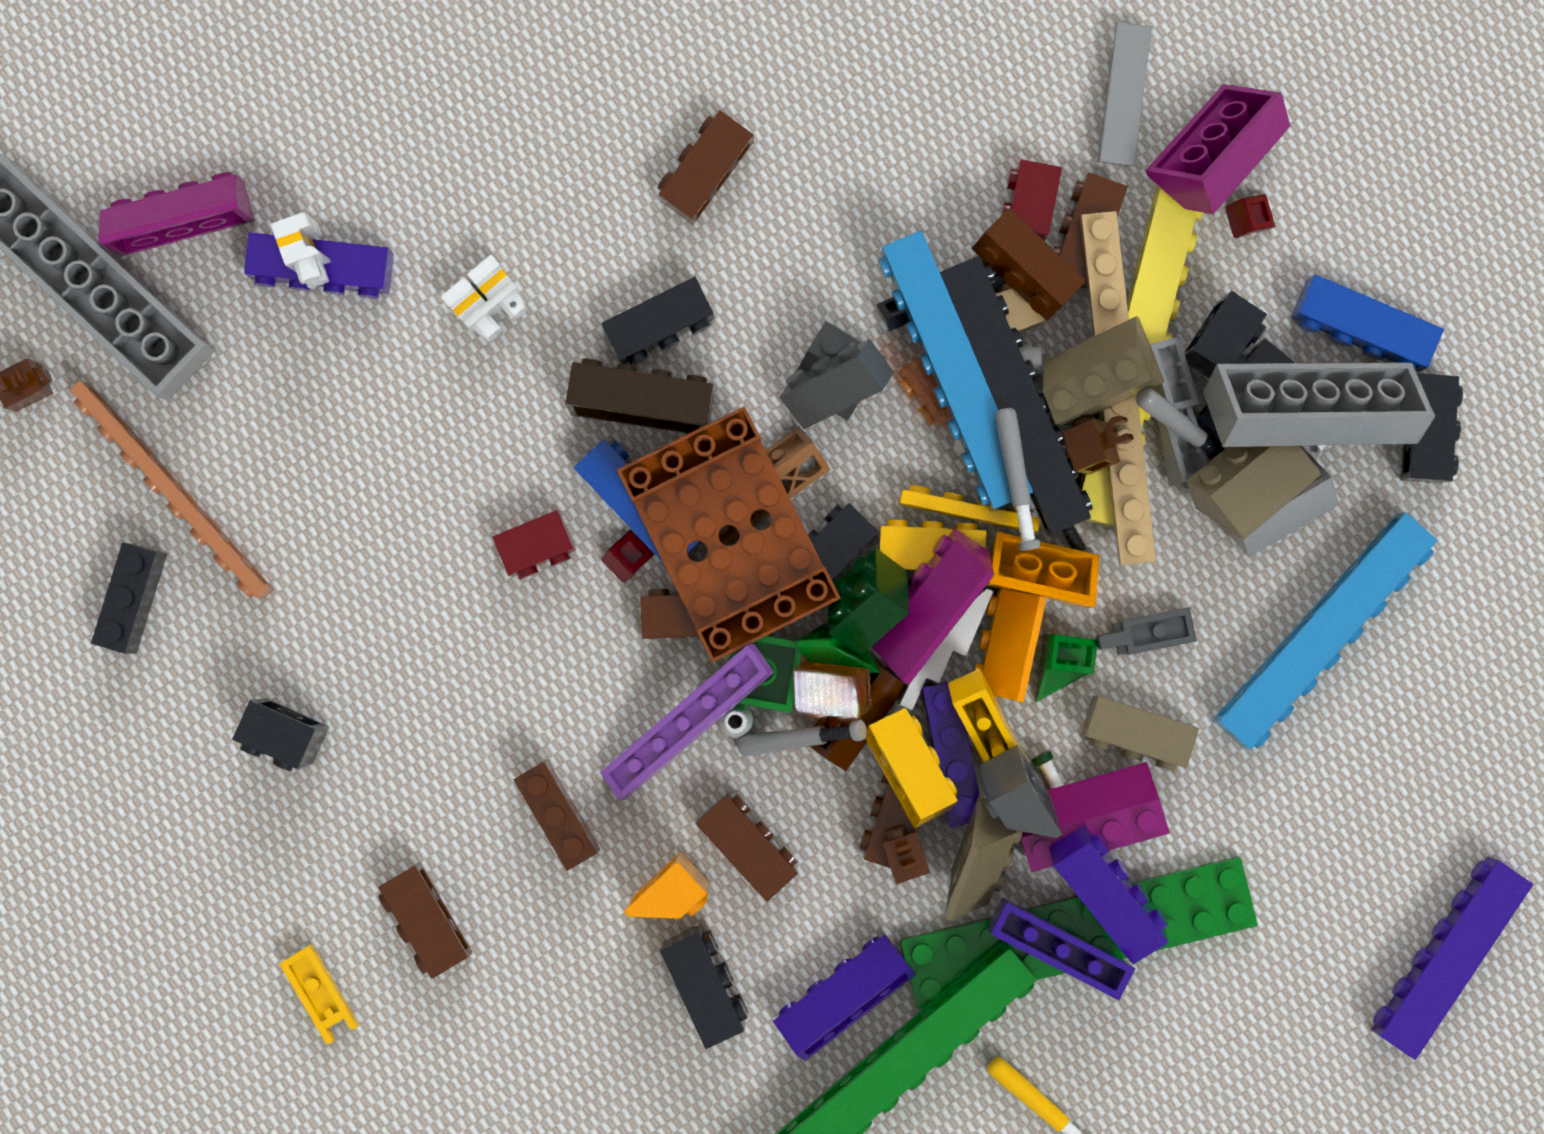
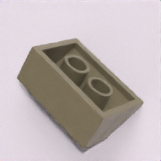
[1043,316,1165,426]
[1186,446,1321,540]
[944,796,1023,921]

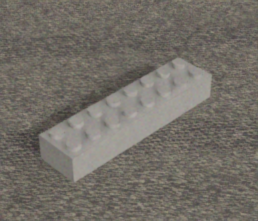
[0,153,216,401]

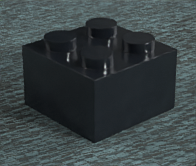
[1184,291,1267,379]
[232,698,330,771]

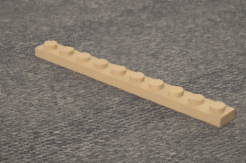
[1080,211,1156,566]

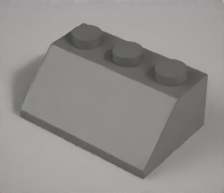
[1226,446,1339,557]

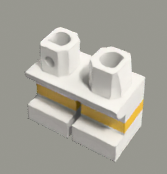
[270,212,331,288]
[440,255,527,342]

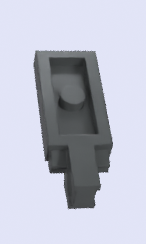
[1095,607,1197,655]

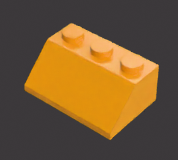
[987,531,1100,608]
[973,589,1047,702]
[624,851,710,919]

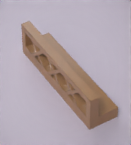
[719,426,831,545]

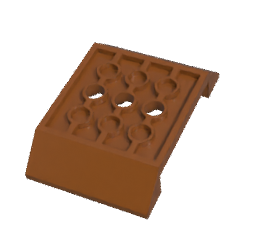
[617,406,841,663]

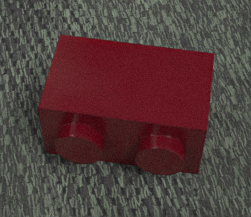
[1001,159,1062,241]
[492,510,576,580]

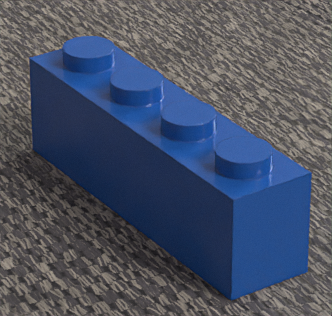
[1291,274,1444,372]
[573,439,702,562]

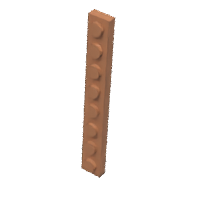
[69,380,275,599]

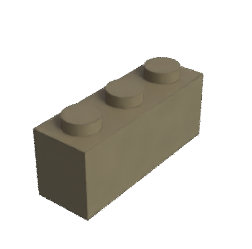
[1081,695,1199,772]

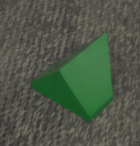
[797,623,880,673]
[1036,634,1097,702]

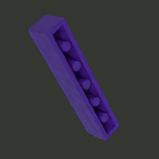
[1371,857,1534,1060]

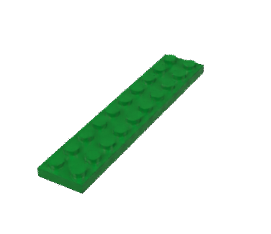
[900,856,1258,1010]

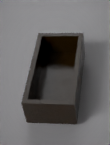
[565,358,714,434]

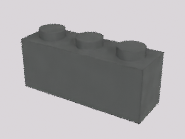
[779,339,894,429]

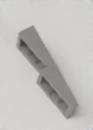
[1097,22,1152,166]
[1150,337,1209,486]

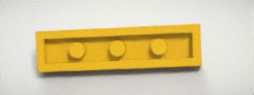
[898,485,1040,533]

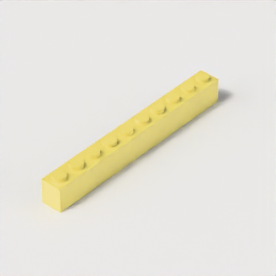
[1078,185,1203,528]

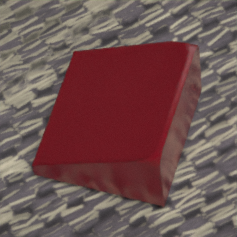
[1225,194,1276,238]
[601,530,654,583]

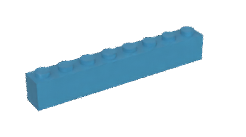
[878,230,1033,511]
[1212,512,1438,750]

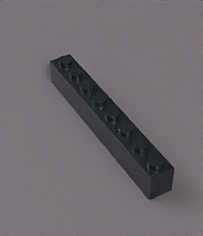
[940,256,1093,536]

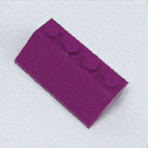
[1145,84,1291,214]
[98,172,255,256]
[873,528,994,685]
[1021,762,1170,872]

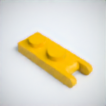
[279,944,359,1045]

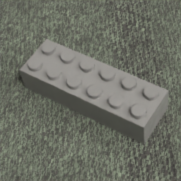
[1203,363,1435,447]

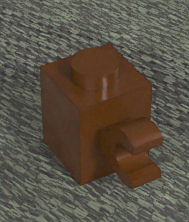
[0,358,54,412]
[1062,416,1134,475]
[881,826,930,885]

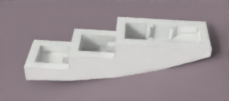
[898,589,993,710]

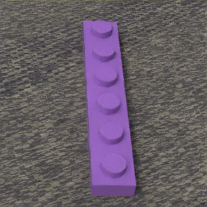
[600,644,774,801]

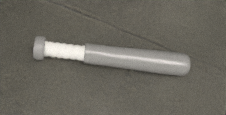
[995,408,1041,551]

